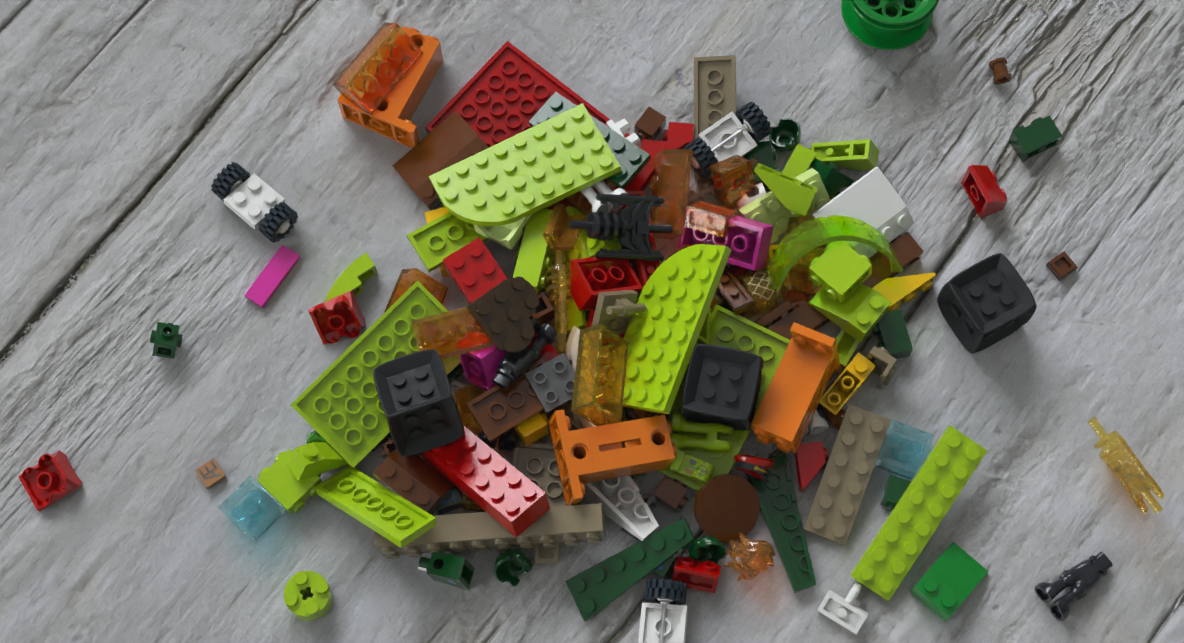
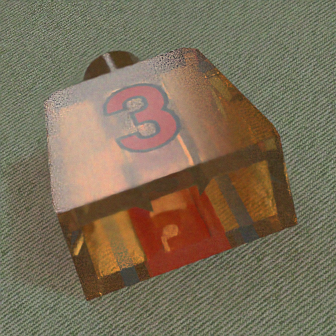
[709,155,759,207]

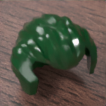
[688,536,726,565]
[494,549,533,587]

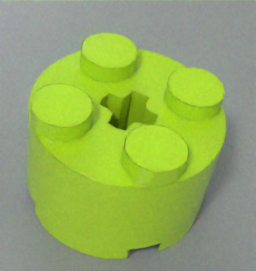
[284,571,333,621]

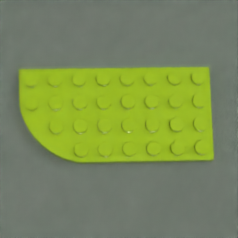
[429,103,621,226]
[600,244,731,414]

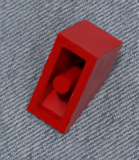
[794,441,828,492]

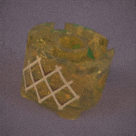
[736,268,781,317]

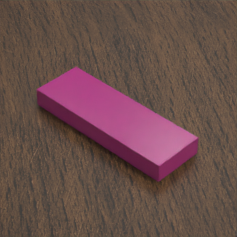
[245,245,300,308]

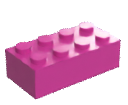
[678,204,774,271]

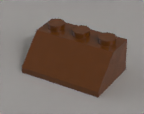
[373,450,456,515]

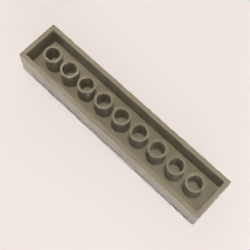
[375,503,607,559]

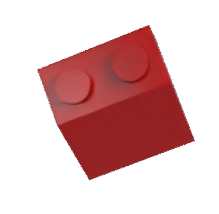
[961,165,1007,219]

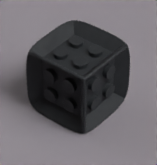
[937,253,1037,354]
[681,344,764,431]
[373,349,464,456]

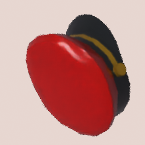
[733,454,774,483]

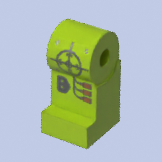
[670,449,715,483]

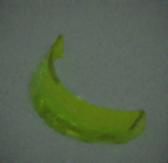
[768,215,903,290]

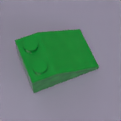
[910,542,988,621]

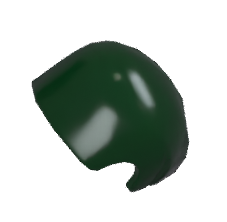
[769,118,801,152]

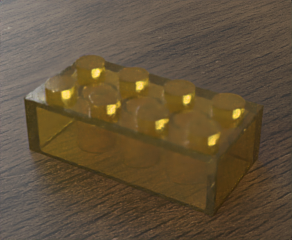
[571,324,629,426]

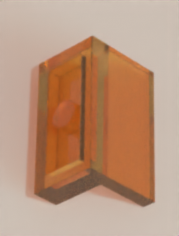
[684,201,737,238]
[543,204,586,250]

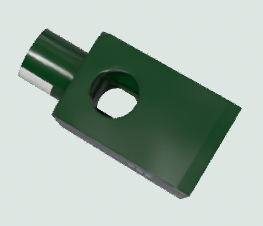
[418,552,475,590]

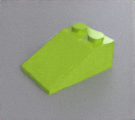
[809,284,891,343]

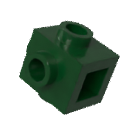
[150,322,183,359]

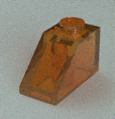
[779,269,814,303]

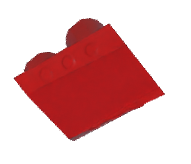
[308,291,366,345]
[18,450,82,512]

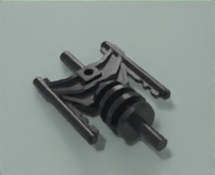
[568,194,672,261]

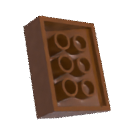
[393,111,489,210]

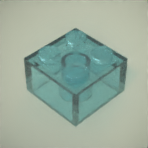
[874,419,934,480]
[218,475,286,543]

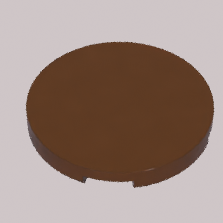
[694,474,760,542]

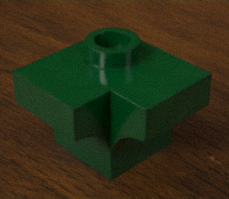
[811,158,854,198]

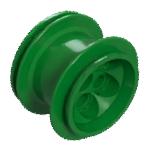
[841,0,939,50]

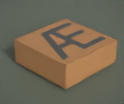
[195,458,227,489]

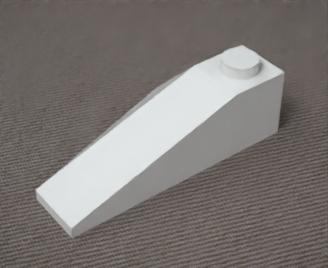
[583,476,659,541]

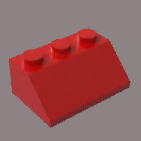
[570,257,643,311]

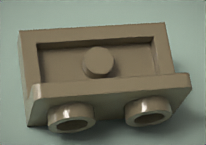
[867,346,897,389]

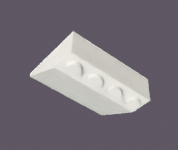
[812,167,915,259]

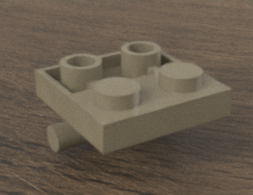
[590,290,646,337]

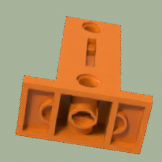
[338,26,443,148]
[751,322,840,453]
[548,409,677,506]

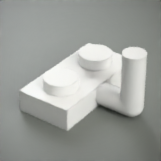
[817,582,869,634]

